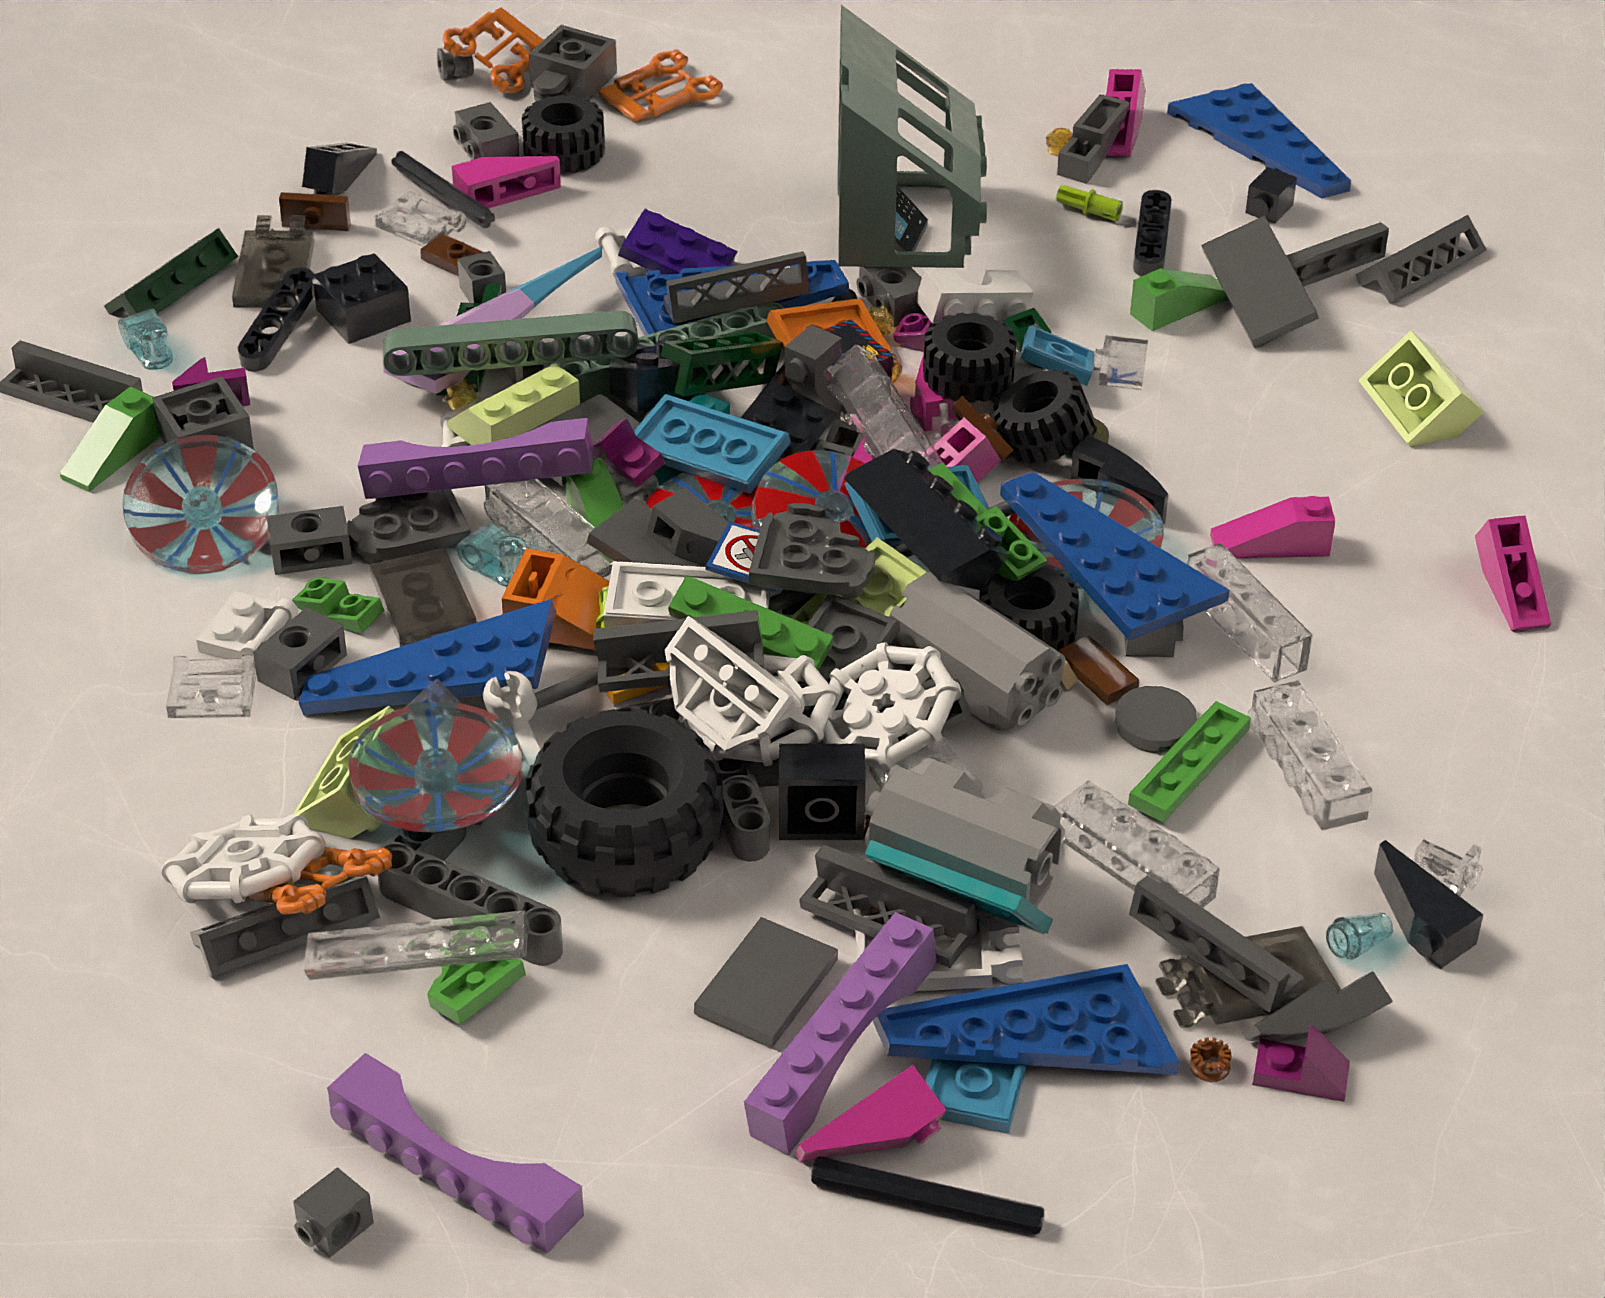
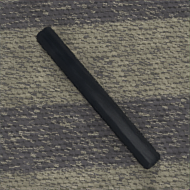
[391,151,495,228]
[811,1157,1045,1235]

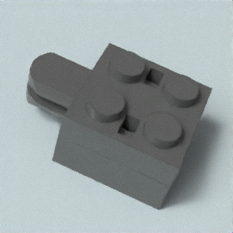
[529,25,617,101]
[152,376,254,478]

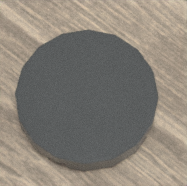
[1115,686,1197,751]

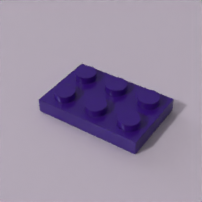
[618,208,738,275]

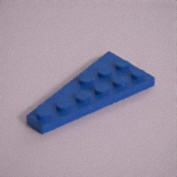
[1167,83,1351,199]
[615,260,849,336]
[1000,472,1230,641]
[299,599,556,715]
[873,964,1180,1075]

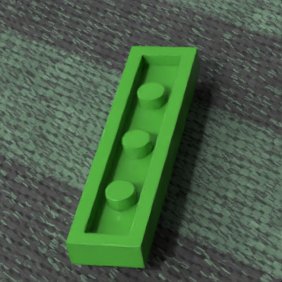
[668,575,833,671]
[1128,701,1251,823]

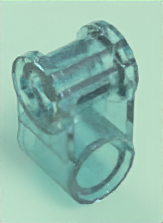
[118,308,173,370]
[457,522,527,587]

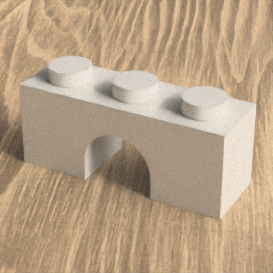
[915,270,1034,323]

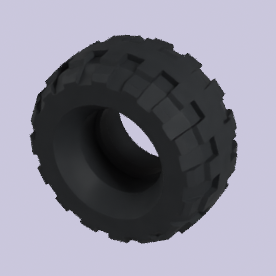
[526,709,723,897]

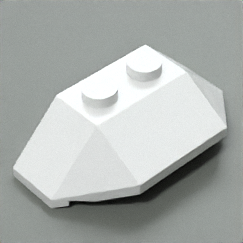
[665,616,794,753]

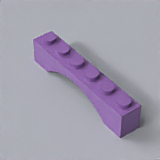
[357,418,595,500]
[744,912,937,1155]
[327,1053,584,1253]

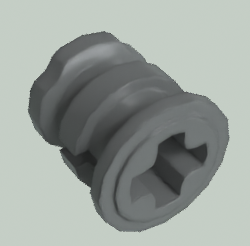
[437,46,474,80]

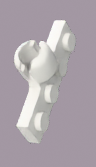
[483,671,540,782]

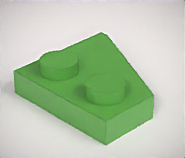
[427,929,526,1025]

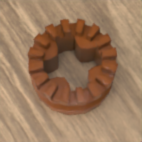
[1190,1037,1232,1082]

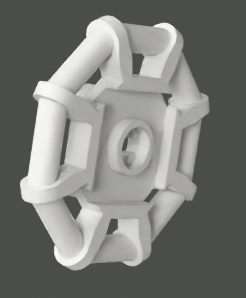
[810,642,961,771]
[683,652,840,766]
[162,814,325,904]

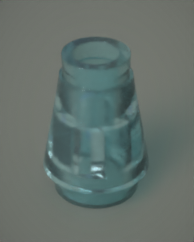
[1326,912,1393,960]

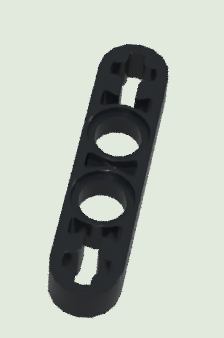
[1133,190,1172,276]
[238,267,314,371]

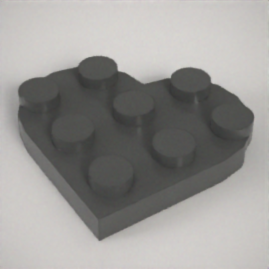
[347,489,471,565]
[748,503,875,599]

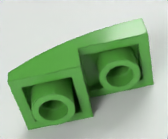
[292,577,385,633]

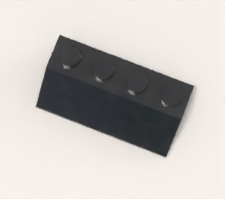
[844,448,1010,591]

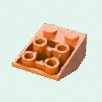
[501,548,610,651]

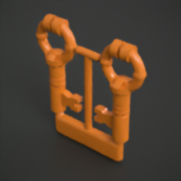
[442,8,544,94]
[598,49,723,122]
[249,847,392,915]

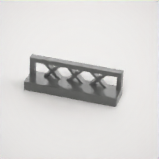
[1356,214,1487,303]
[1286,222,1389,287]
[664,251,810,324]
[0,340,143,423]
[593,610,764,693]
[799,844,978,968]
[1129,875,1304,1013]
[190,876,380,977]

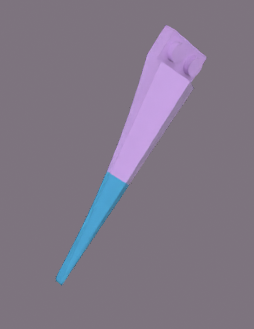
[383,246,602,394]

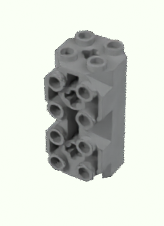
[890,571,1065,730]
[865,758,1065,907]

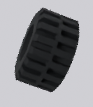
[522,95,605,173]
[923,312,1017,403]
[992,369,1095,464]
[979,566,1079,651]

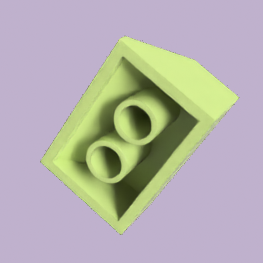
[1358,330,1485,447]
[447,364,580,445]
[293,706,425,838]

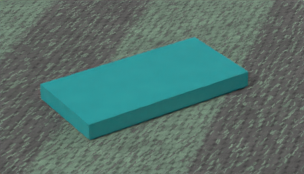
[865,840,1053,935]

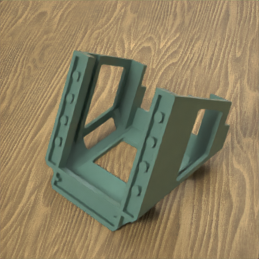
[837,5,987,268]

